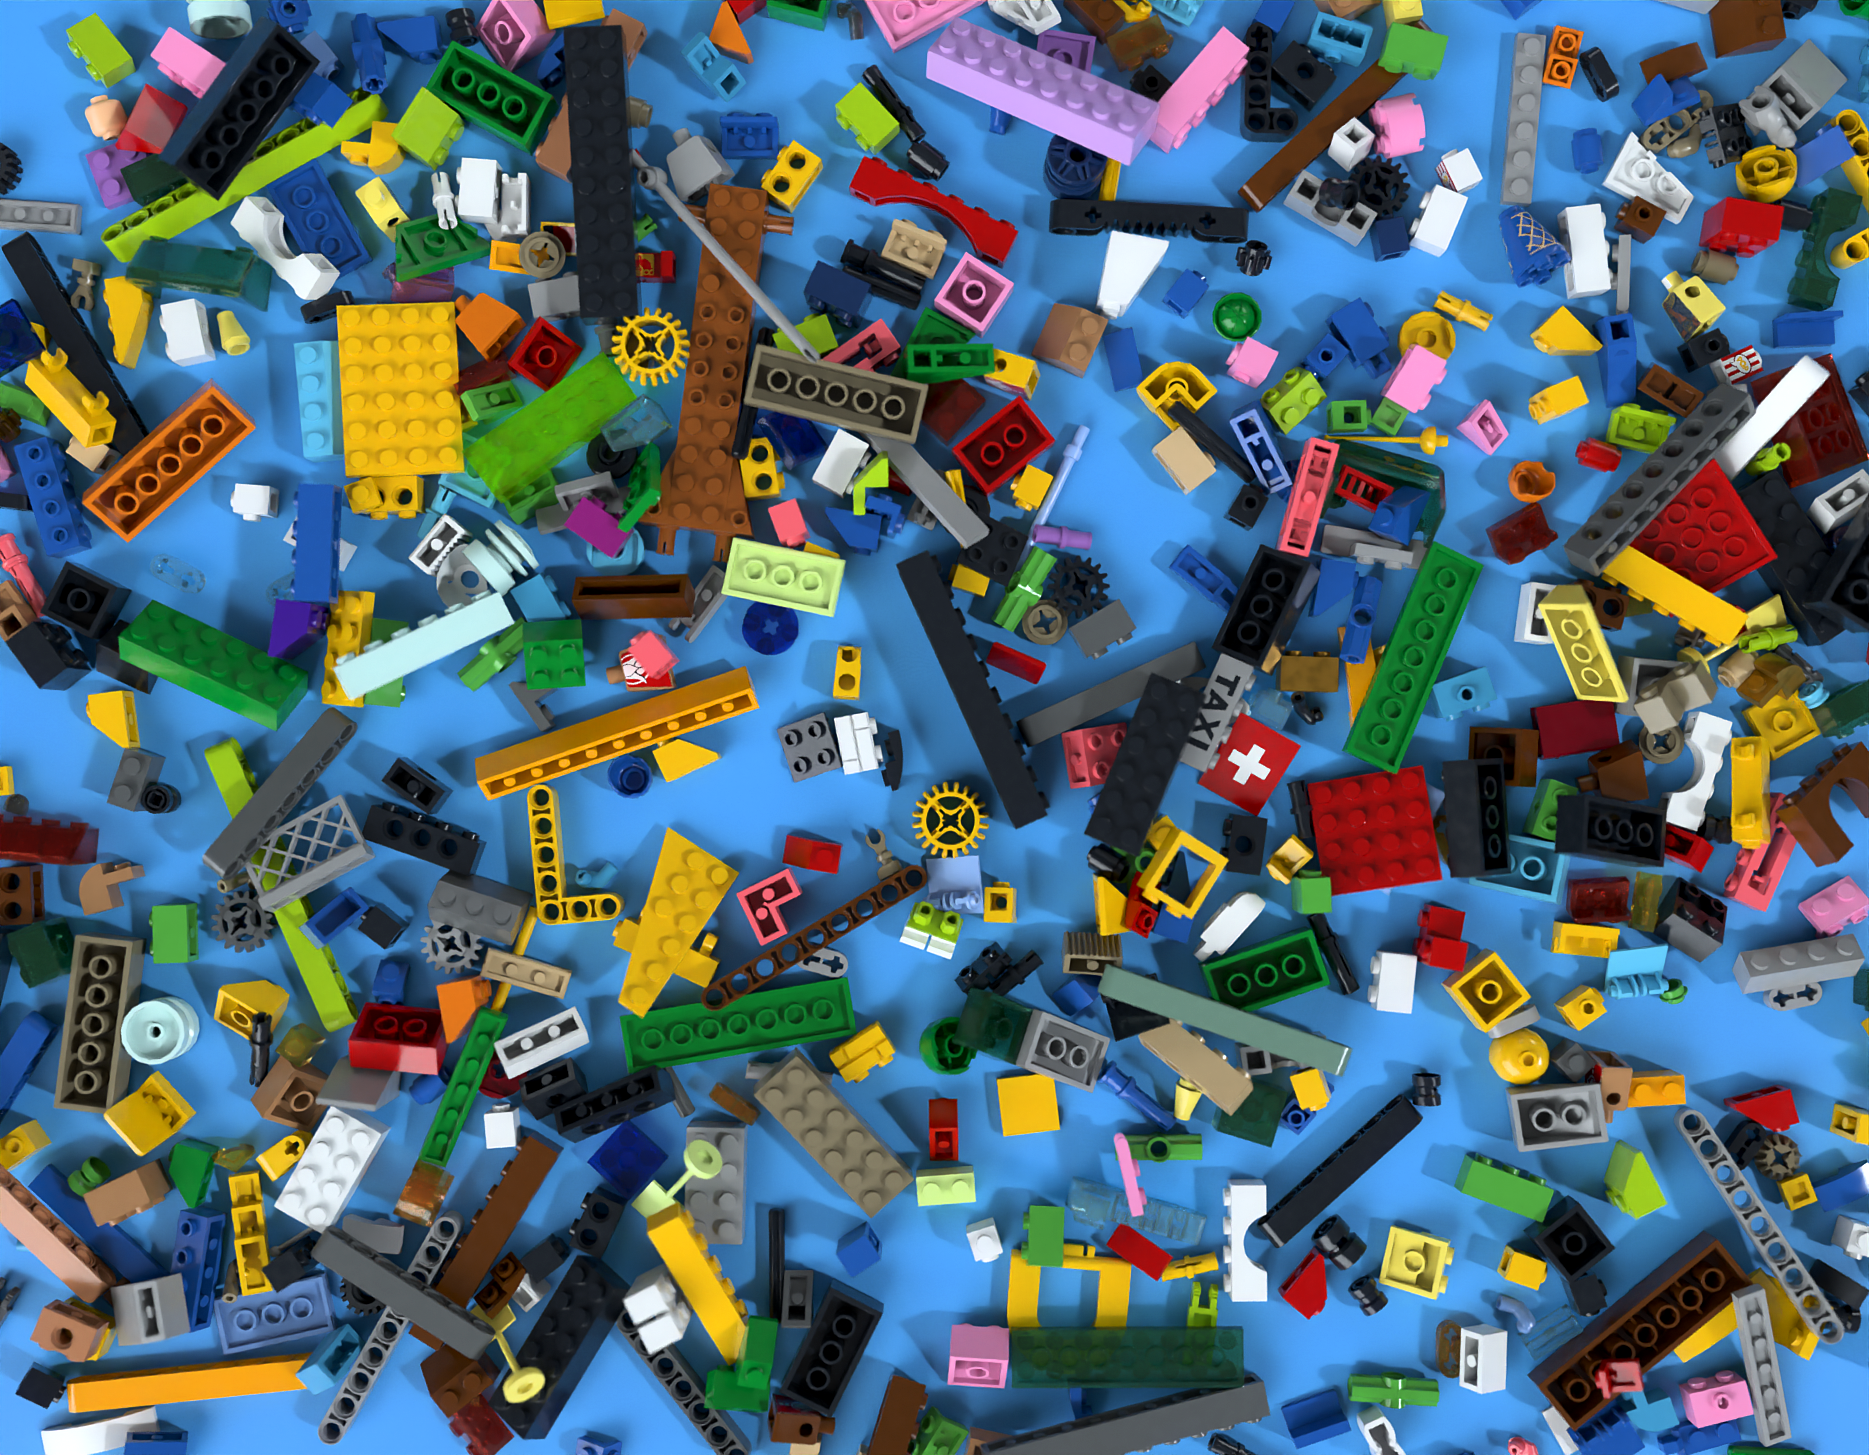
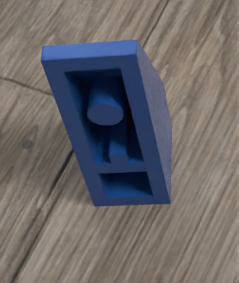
[1229,399,1293,495]

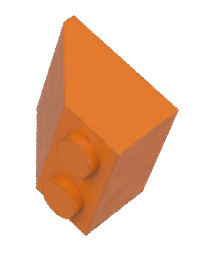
[436,974,492,1043]

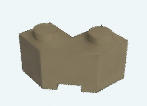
[1633,660,1718,734]

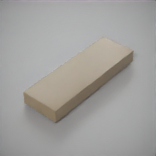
[480,947,572,999]

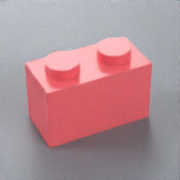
[768,499,811,549]
[628,631,680,679]

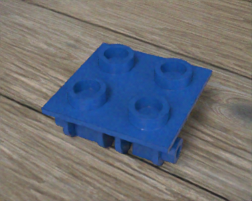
[1566,1399,1645,1455]

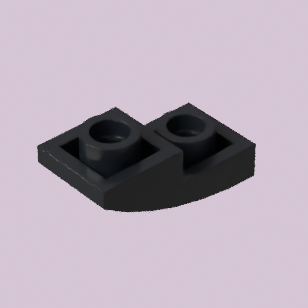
[881,730,903,791]

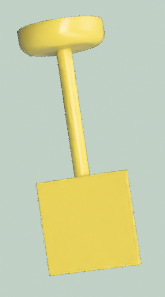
[1677,594,1788,674]
[470,1303,545,1403]

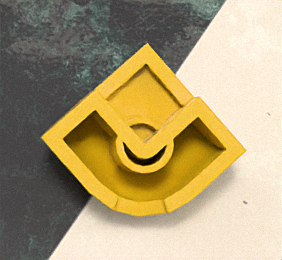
[1136,361,1218,432]

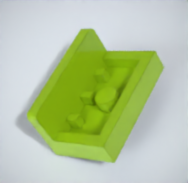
[1260,366,1327,435]
[1605,403,1677,454]

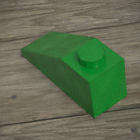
[903,343,995,384]

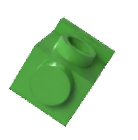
[1326,400,1371,434]

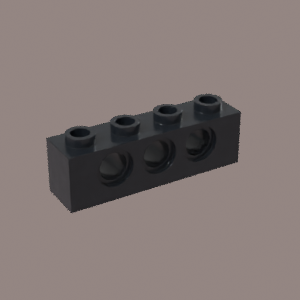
[362,801,487,876]
[553,1064,676,1143]

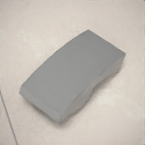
[342,1214,404,1254]

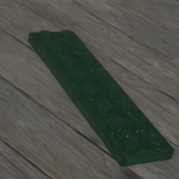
[1011,1326,1244,1388]

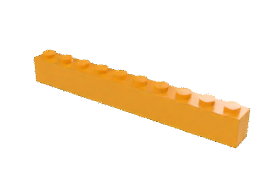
[475,666,760,801]

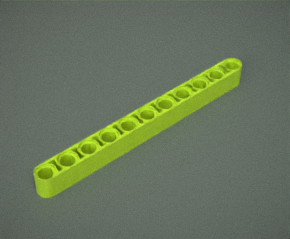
[101,87,389,263]
[204,737,359,1033]

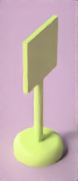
[631,1140,722,1219]

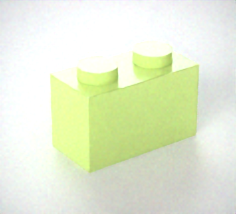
[916,1165,976,1206]

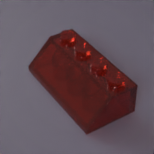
[0,814,99,866]

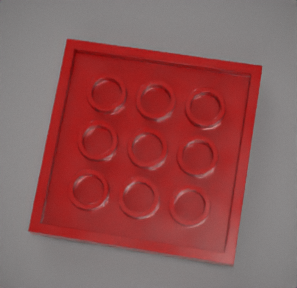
[1628,458,1778,618]
[1307,765,1443,897]

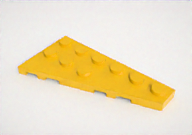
[618,827,739,1018]

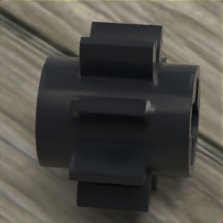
[1235,240,1272,276]

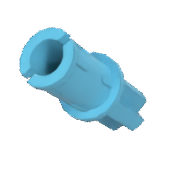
[417,485,457,540]

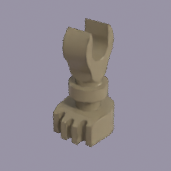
[71,258,102,311]
[865,829,903,881]

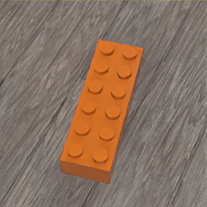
[82,378,256,543]

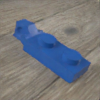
[1656,1419,1742,1455]

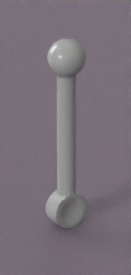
[269,1227,316,1257]

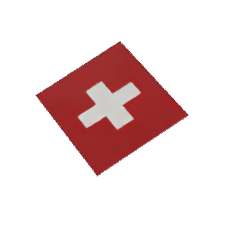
[1198,712,1301,816]

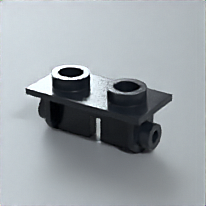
[955,942,1013,998]

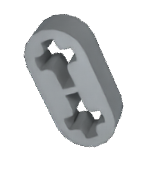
[795,943,848,977]
[1763,982,1822,1011]
[1487,1004,1540,1038]

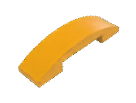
[1337,627,1376,729]

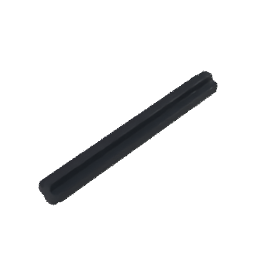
[731,327,775,460]

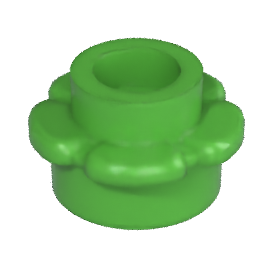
[1660,978,1688,1004]

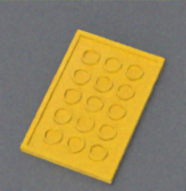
[337,302,465,478]

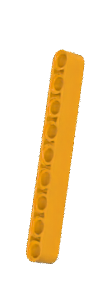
[66,1352,313,1413]

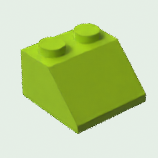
[391,87,465,171]
[1603,1140,1668,1219]

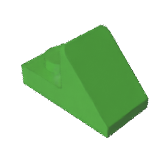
[460,380,523,425]

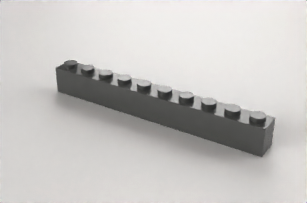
[980,1373,1270,1455]

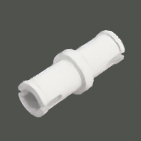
[431,172,457,229]

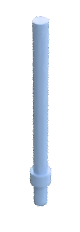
[1014,425,1090,572]

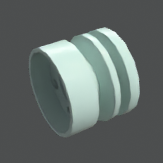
[186,0,252,39]
[462,520,539,597]

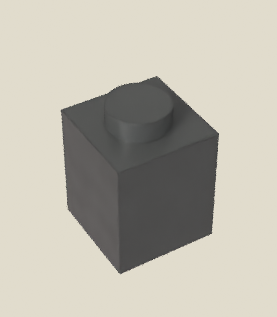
[1550,1038,1596,1083]

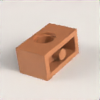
[30,1299,110,1362]

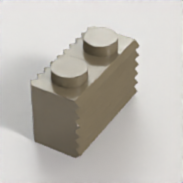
[1061,931,1123,975]

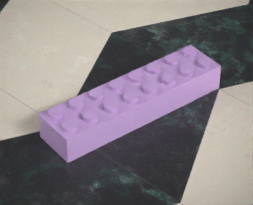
[926,17,1160,166]

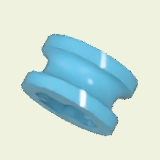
[1798,681,1830,709]

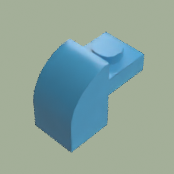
[681,31,747,103]
[1617,1388,1679,1432]

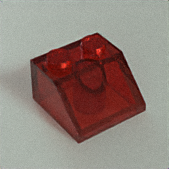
[920,379,986,447]

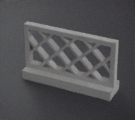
[245,795,376,912]

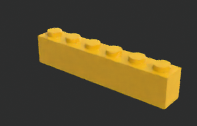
[1601,546,1749,648]
[647,1202,748,1365]

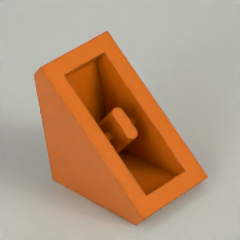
[709,1,754,64]

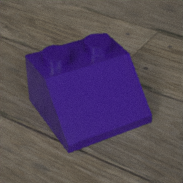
[268,598,331,660]

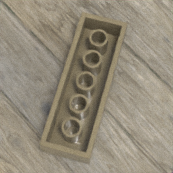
[744,344,928,445]
[53,932,147,1114]
[753,1047,914,1218]

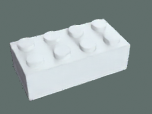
[274,1106,391,1234]

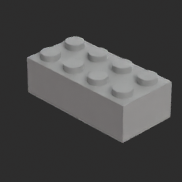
[685,1121,748,1245]

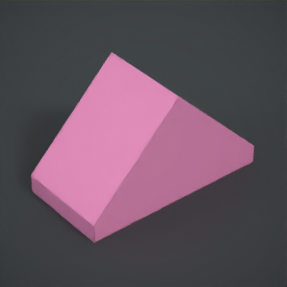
[1456,399,1509,456]

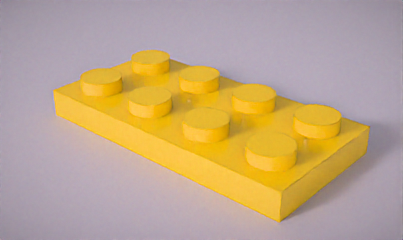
[321,591,375,708]

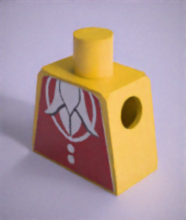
[983,349,1040,401]

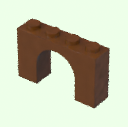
[1775,741,1869,867]

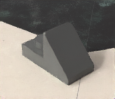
[509,682,558,732]
[781,1270,814,1328]

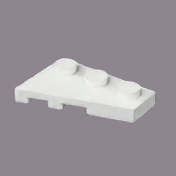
[1602,132,1694,225]

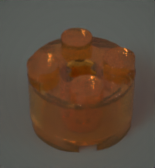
[393,1159,455,1228]

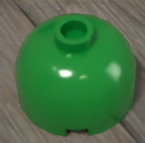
[919,1017,977,1075]

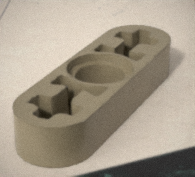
[1639,90,1714,154]

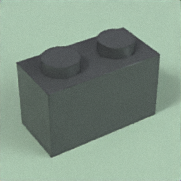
[1068,599,1136,660]
[107,748,166,812]

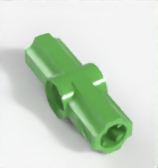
[991,546,1057,632]
[457,617,527,692]
[1115,1131,1203,1163]
[1347,1372,1439,1409]

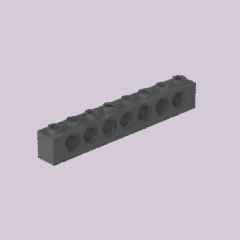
[1563,383,1756,577]

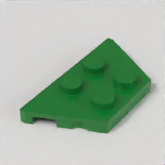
[395,213,493,283]

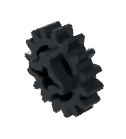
[1348,155,1410,220]
[1047,555,1110,619]

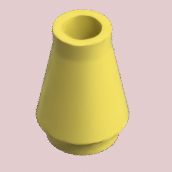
[216,311,250,356]
[1173,1076,1202,1121]

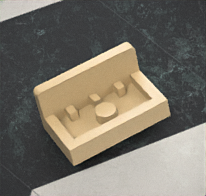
[881,219,947,280]

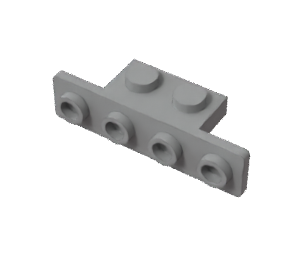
[535,471,631,535]
[1320,524,1429,570]

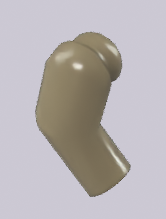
[1667,124,1704,158]
[217,871,256,893]
[222,1259,240,1303]

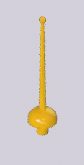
[1324,426,1448,455]

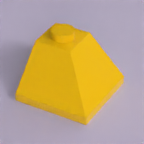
[1093,873,1131,936]
[213,980,290,1040]

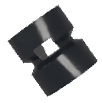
[1311,1214,1367,1270]

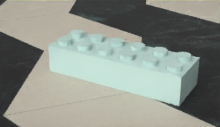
[333,590,514,700]

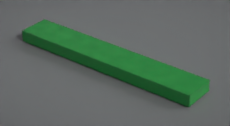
[418,1005,508,1168]

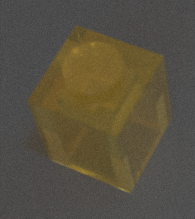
[275,1023,326,1067]

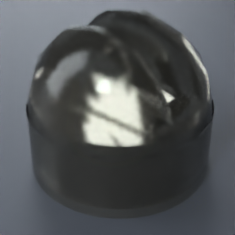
[2,794,29,816]

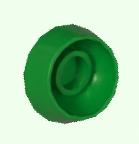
[1212,292,1262,342]

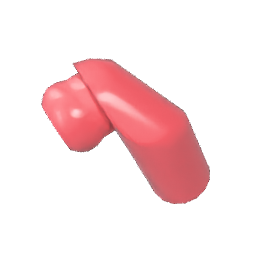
[1507,1437,1539,1455]

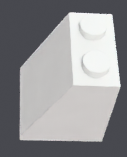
[1094,231,1169,320]

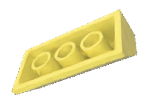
[1538,585,1629,702]

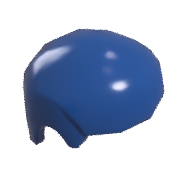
[607,754,653,799]

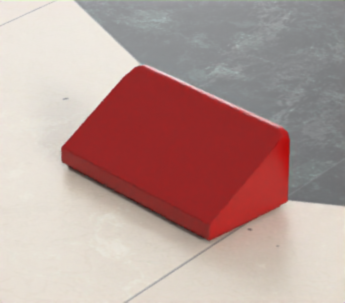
[986,642,1047,684]

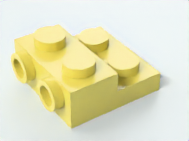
[1378,1225,1455,1300]

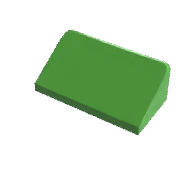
[501,468,559,525]

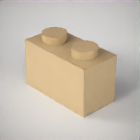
[1151,426,1217,495]

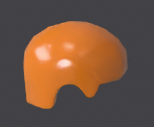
[1507,460,1556,503]

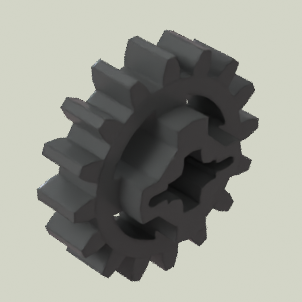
[211,890,277,953]

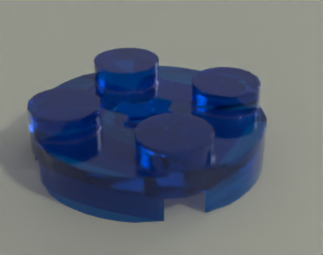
[742,602,799,656]

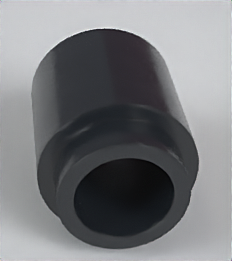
[906,140,950,181]
[1769,198,1813,233]
[1087,843,1131,882]

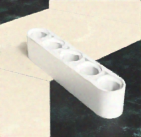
[1711,355,1830,482]

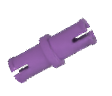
[1032,524,1092,550]

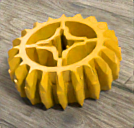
[611,307,690,387]
[912,782,989,859]

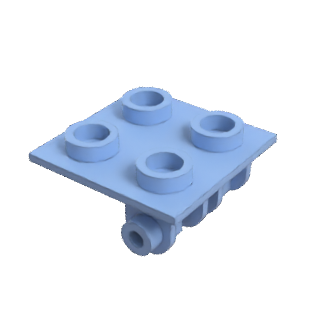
[923,855,984,914]

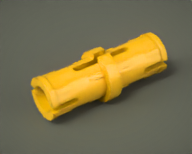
[1433,290,1493,331]
[1161,1252,1219,1282]

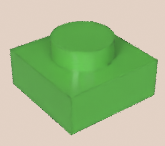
[1370,397,1409,437]

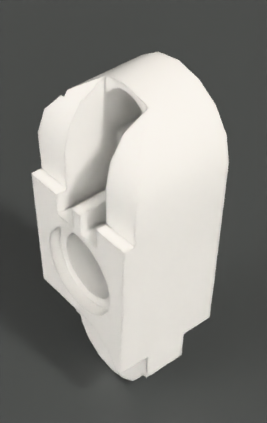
[1193,891,1266,962]

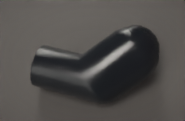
[1291,691,1324,725]

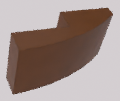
[1639,42,1708,85]
[474,1251,526,1319]

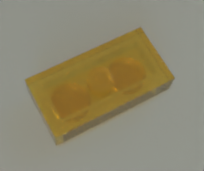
[1628,872,1663,933]

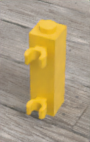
[25,348,116,448]
[1731,736,1771,849]
[612,905,722,988]

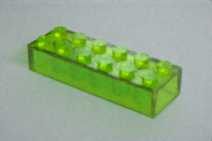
[462,352,640,504]

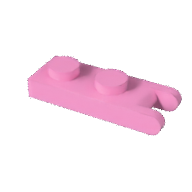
[1114,1133,1147,1217]

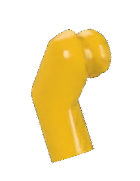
[1113,0,1152,23]

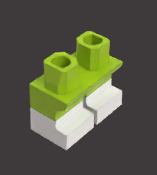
[899,901,964,960]

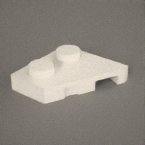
[987,0,1062,35]

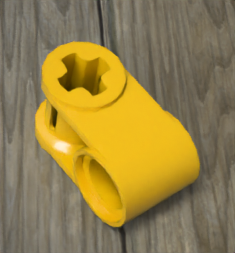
[255,1130,314,1182]

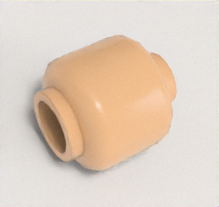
[85,95,128,141]

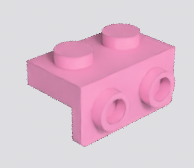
[1798,875,1869,939]

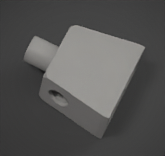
[666,128,735,204]

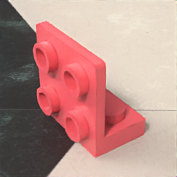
[1061,722,1127,789]

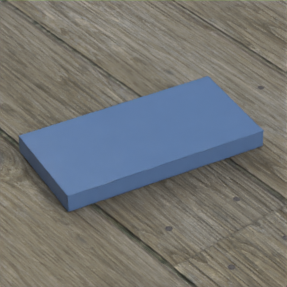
[213,1272,339,1355]

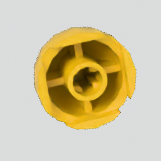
[1735,145,1797,203]
[1489,1027,1550,1084]

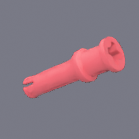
[0,533,47,618]

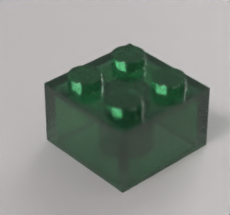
[7,917,75,989]
[952,988,1033,1065]
[1211,1077,1288,1148]

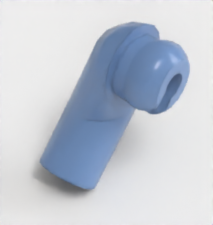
[1496,1295,1536,1334]

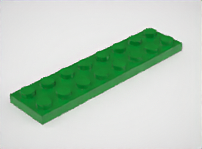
[1342,541,1484,774]
[620,977,857,1074]

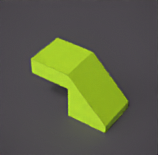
[853,451,888,515]

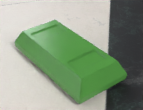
[0,380,51,427]

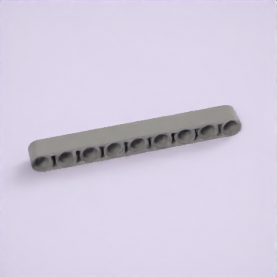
[1674,1108,1844,1344]
[318,1210,465,1445]

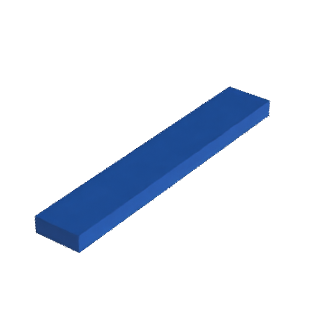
[28,1163,170,1283]

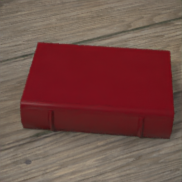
[1530,700,1620,760]

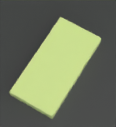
[721,537,846,617]

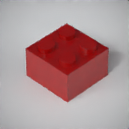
[1699,197,1784,258]

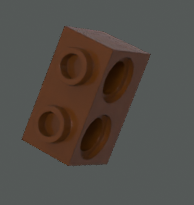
[1636,362,1705,418]
[1565,579,1630,632]
[0,865,45,926]

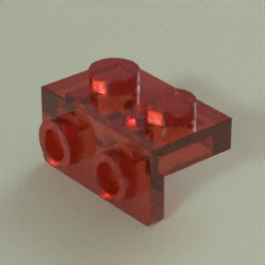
[1485,502,1558,565]
[1566,876,1632,925]
[448,1393,514,1455]

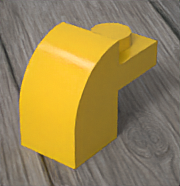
[341,121,406,175]

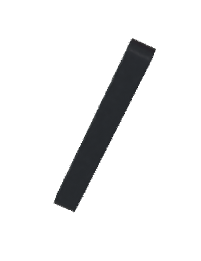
[1,231,149,457]

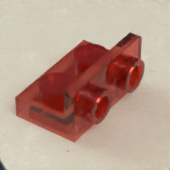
[453,351,517,396]

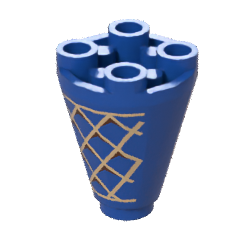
[1498,205,1571,288]

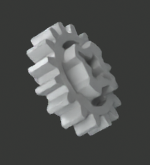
[420,920,485,974]

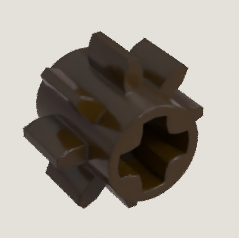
[0,407,22,443]

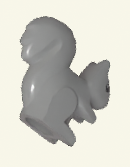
[1739,85,1797,149]

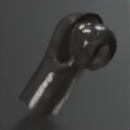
[836,1,865,40]

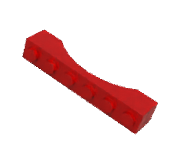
[849,156,1018,269]

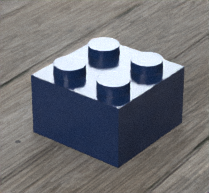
[803,260,873,329]

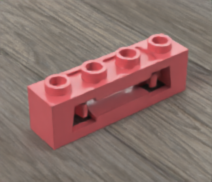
[821,318,901,373]
[1275,437,1340,559]
[1722,792,1797,912]

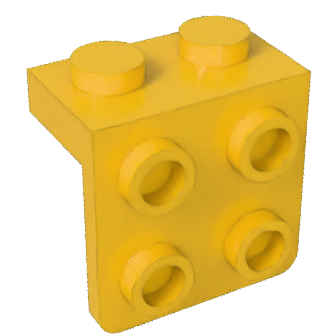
[104,1071,196,1156]

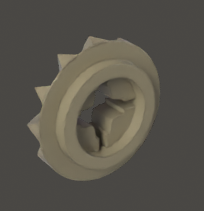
[519,231,566,279]
[1022,600,1068,645]
[1637,724,1685,764]
[1754,1134,1802,1181]

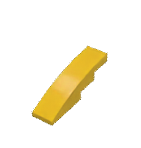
[228,1170,273,1296]
[1673,1267,1780,1363]

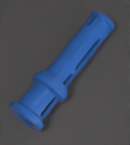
[1097,1060,1177,1132]

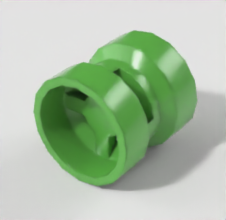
[67,1156,111,1197]

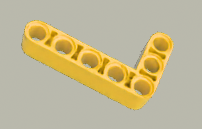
[1824,109,1869,269]
[527,784,625,925]

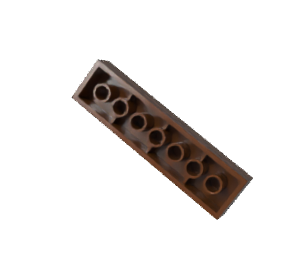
[1527,1231,1754,1431]

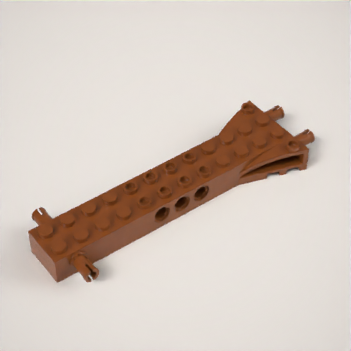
[638,183,794,563]

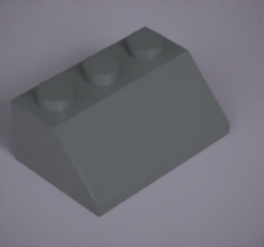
[427,870,533,946]

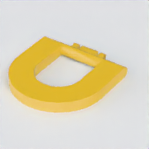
[1007,1243,1131,1374]

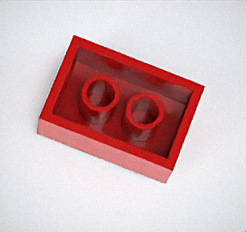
[952,395,1055,498]
[348,1002,450,1075]

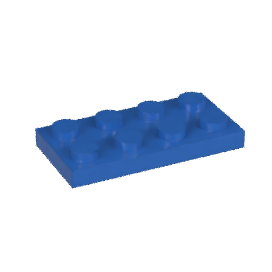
[266,158,373,280]

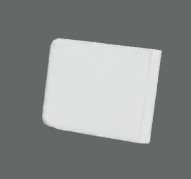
[512,1271,551,1312]

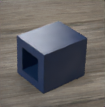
[1369,214,1410,262]

